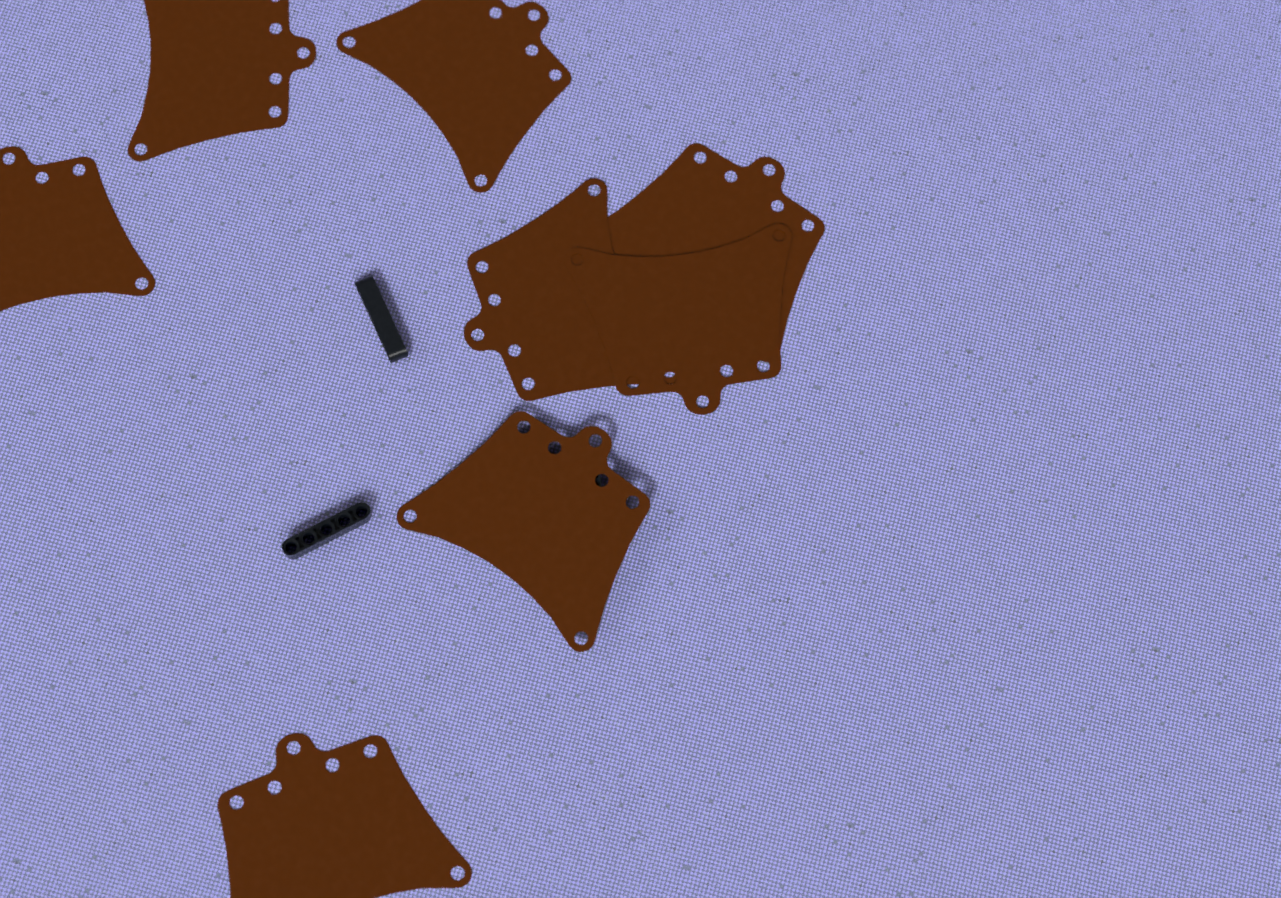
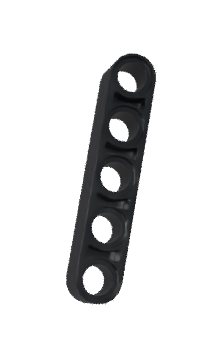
[355,275,408,363]
[282,502,372,560]

